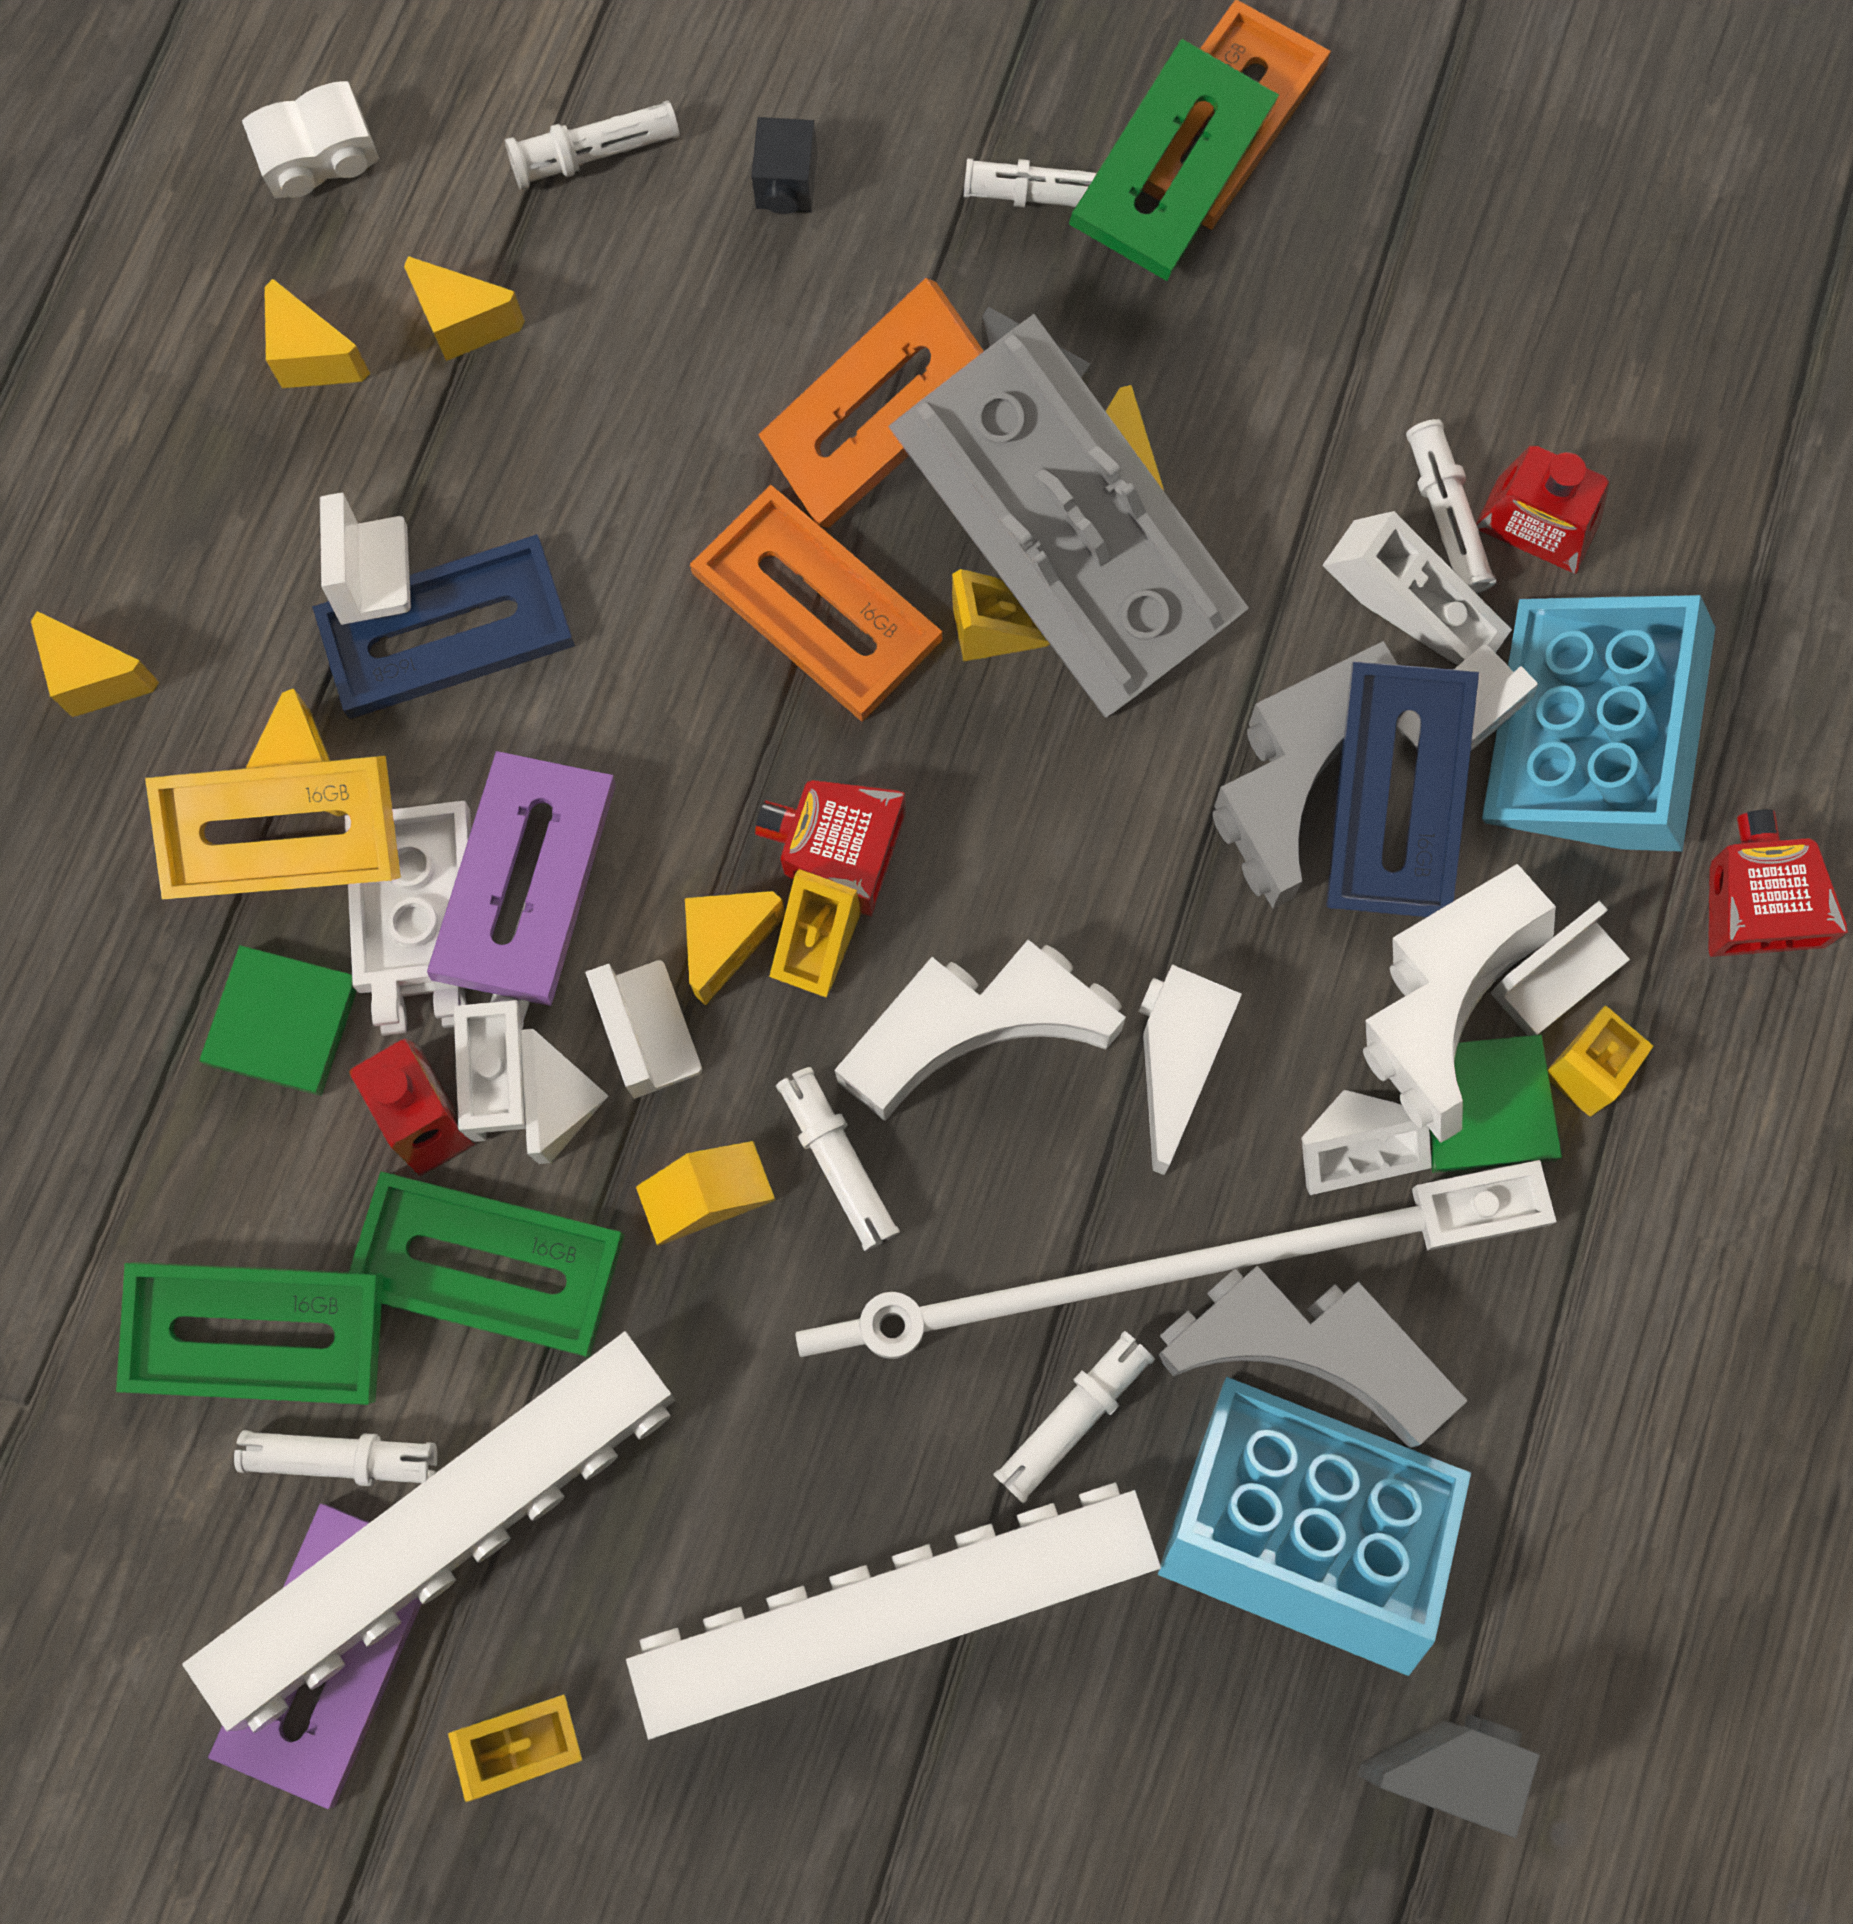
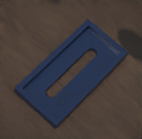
[312,534,575,719]
[1326,661,1479,917]

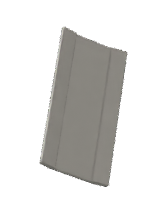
[888,314,1248,718]

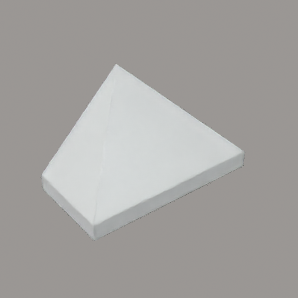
[520,1029,608,1164]
[1302,1090,1432,1195]

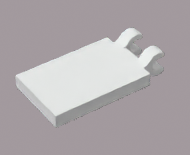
[345,800,471,1036]

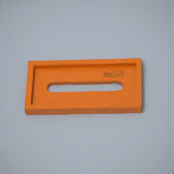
[1142,0,1331,230]
[758,278,984,528]
[690,485,943,722]

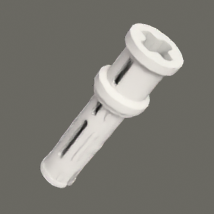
[505,100,679,191]

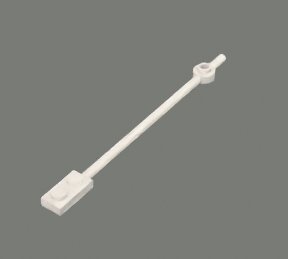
[795,1160,1556,1359]

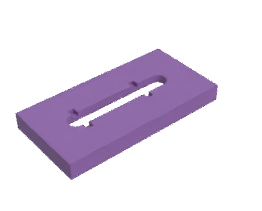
[427,751,616,1006]
[208,1503,422,1809]

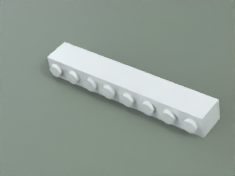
[182,1332,676,1733]
[626,1482,1161,1740]

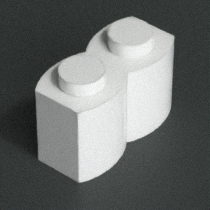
[242,81,379,198]

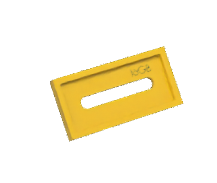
[145,756,401,899]

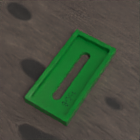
[1069,38,1279,281]
[349,1171,625,1358]
[116,1262,383,1405]

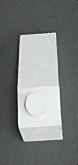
[1322,511,1512,666]
[1139,965,1242,1175]

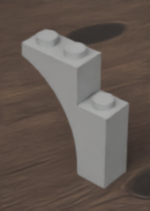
[1212,641,1403,909]
[1157,1266,1467,1448]

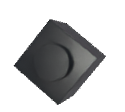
[751,117,818,214]

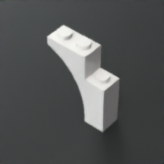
[1363,864,1556,1143]
[835,940,1126,1121]

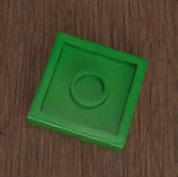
[199,945,357,1096]
[1429,1034,1562,1173]

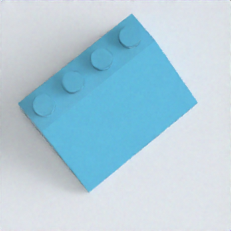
[1482,595,1715,851]
[1157,1377,1471,1676]

